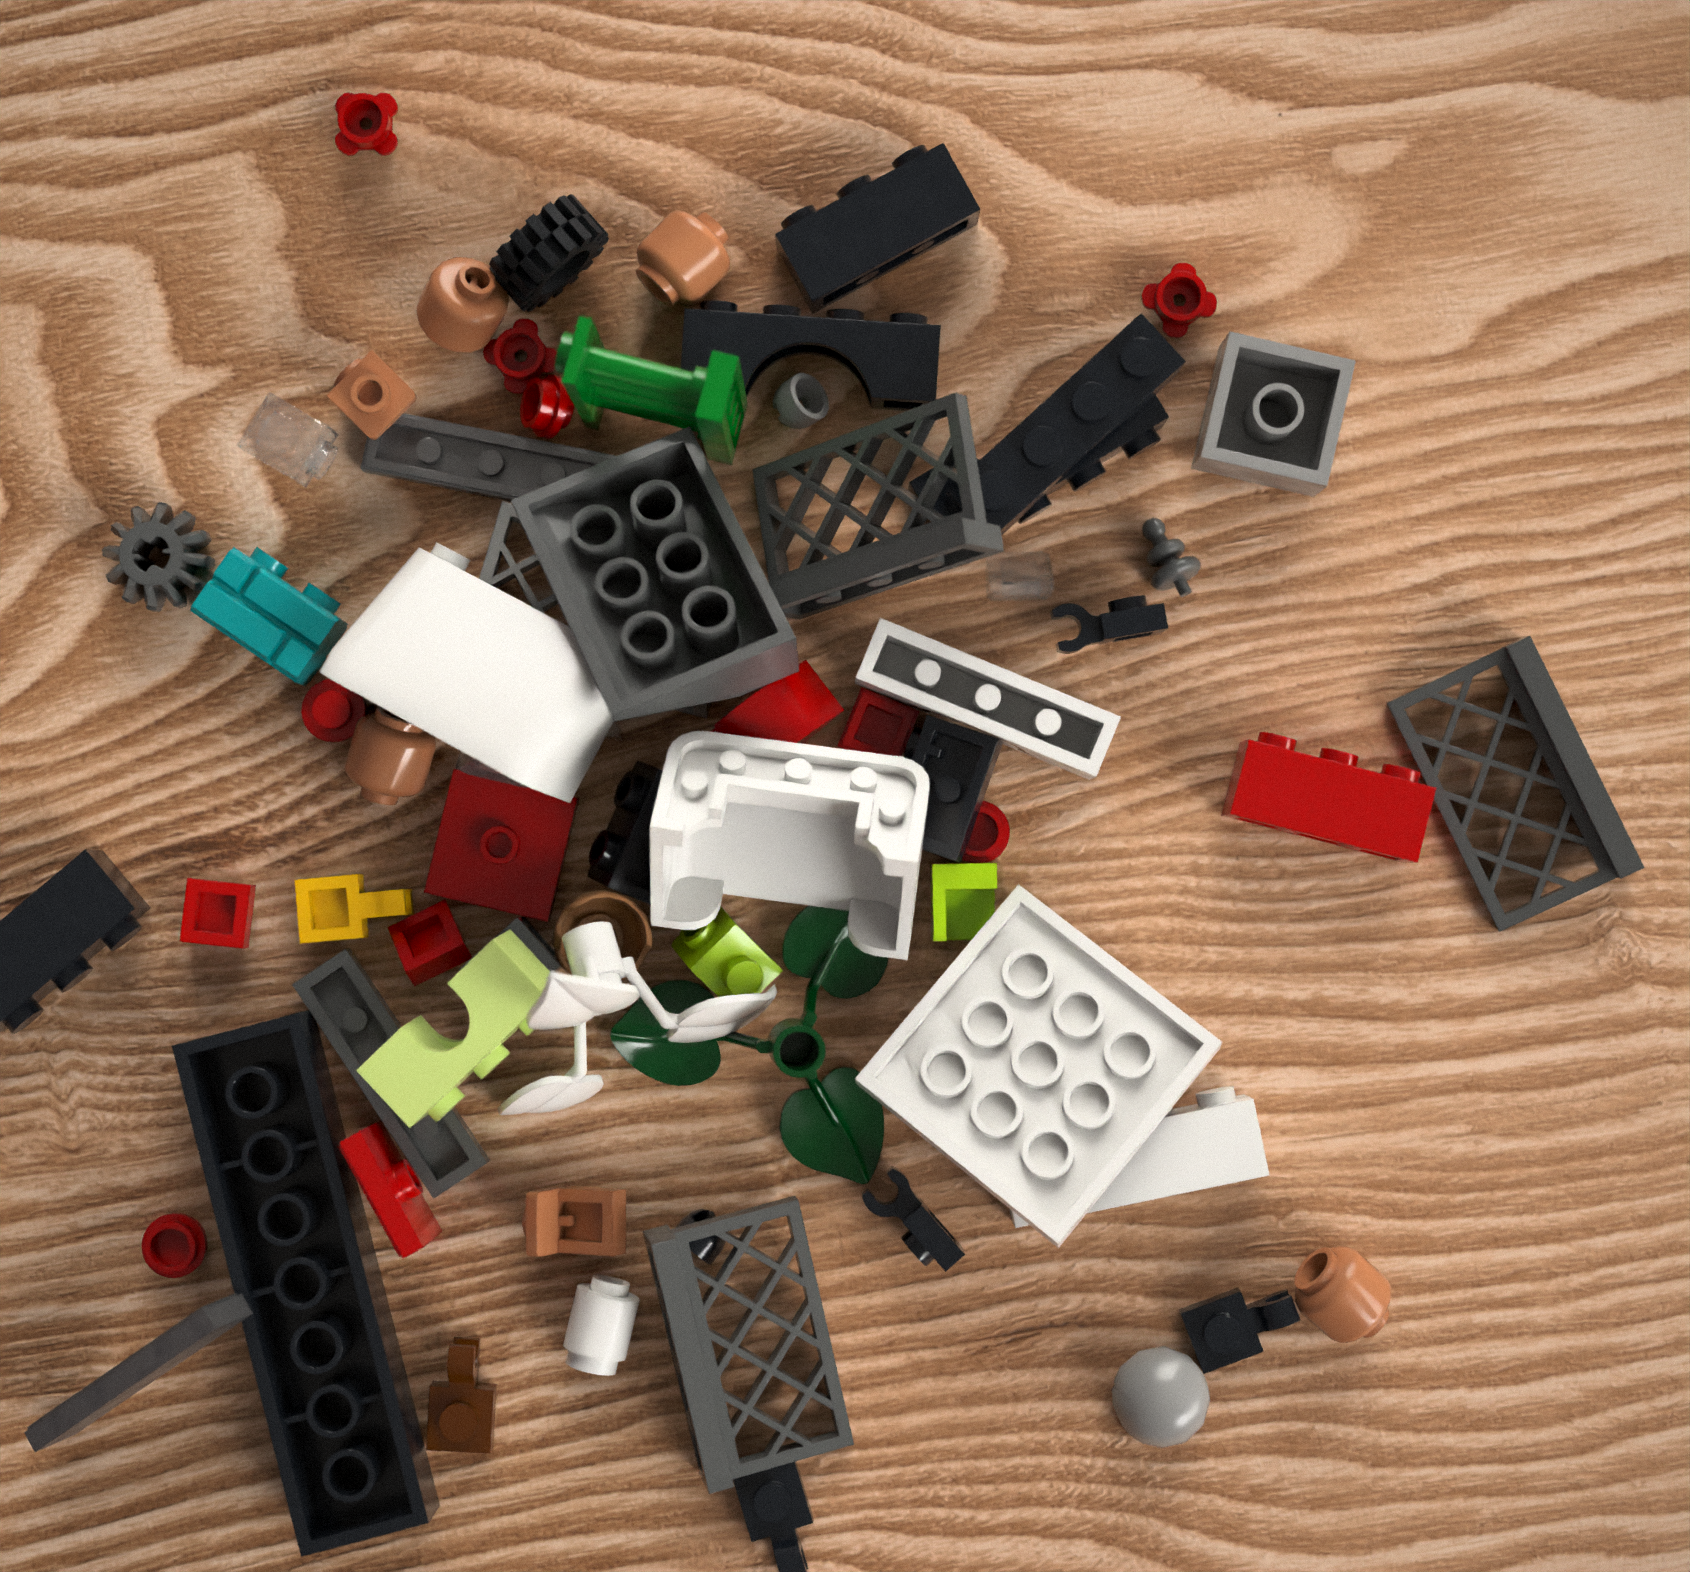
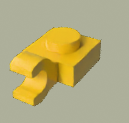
[294,874,414,944]

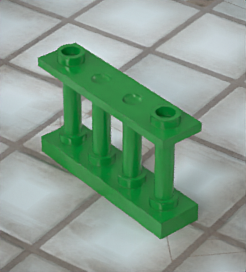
[555,315,748,465]

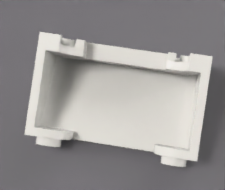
[320,542,613,803]
[650,731,930,960]

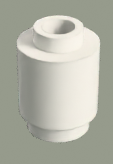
[563,1274,640,1376]

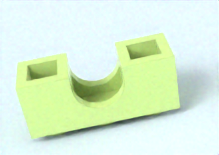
[356,929,550,1128]

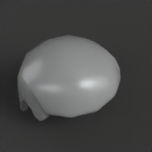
[1112,1346,1210,1448]

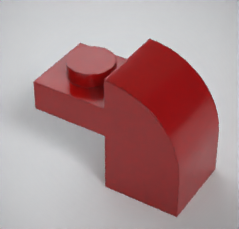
[710,660,844,744]

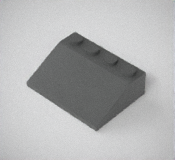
[511,426,799,722]

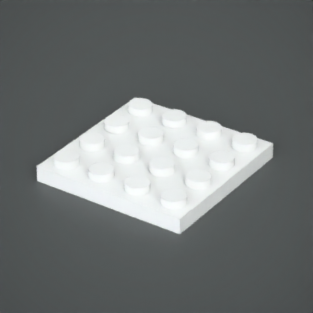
[855,884,1222,1248]

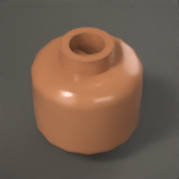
[636,211,730,307]
[416,257,509,353]
[345,707,436,805]
[1294,1246,1391,1343]

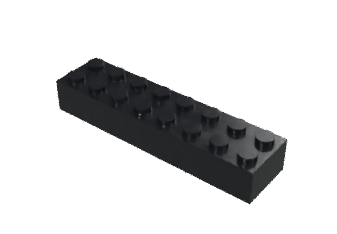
[172,1010,440,1557]

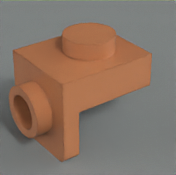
[326,350,417,440]
[522,1186,626,1257]

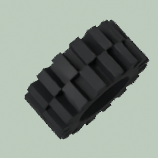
[489,194,609,312]

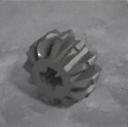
[102,502,215,612]

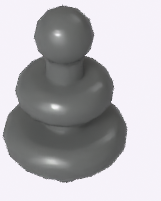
[1142,518,1201,597]

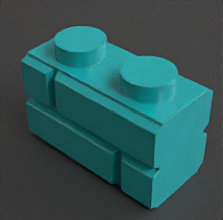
[190,546,348,686]

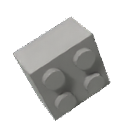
[1191,331,1356,497]

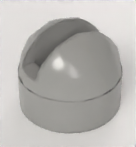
[773,373,829,429]

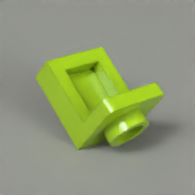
[671,906,783,997]

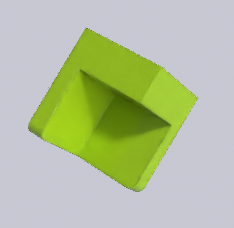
[930,863,997,942]

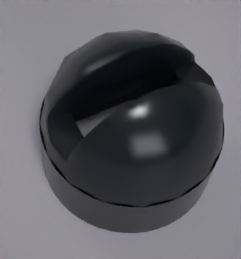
[675,1209,726,1266]

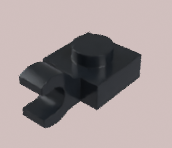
[1050,595,1168,654]
[862,1166,965,1272]
[1179,1287,1301,1374]
[733,1461,814,1572]

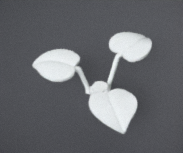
[497,922,777,1115]

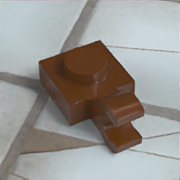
[426,1337,497,1454]

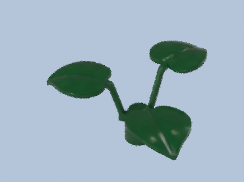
[610,905,889,1184]

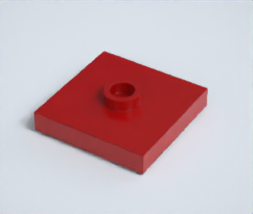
[424,769,579,922]
[338,1120,442,1259]

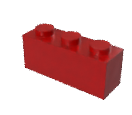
[1221,732,1436,863]

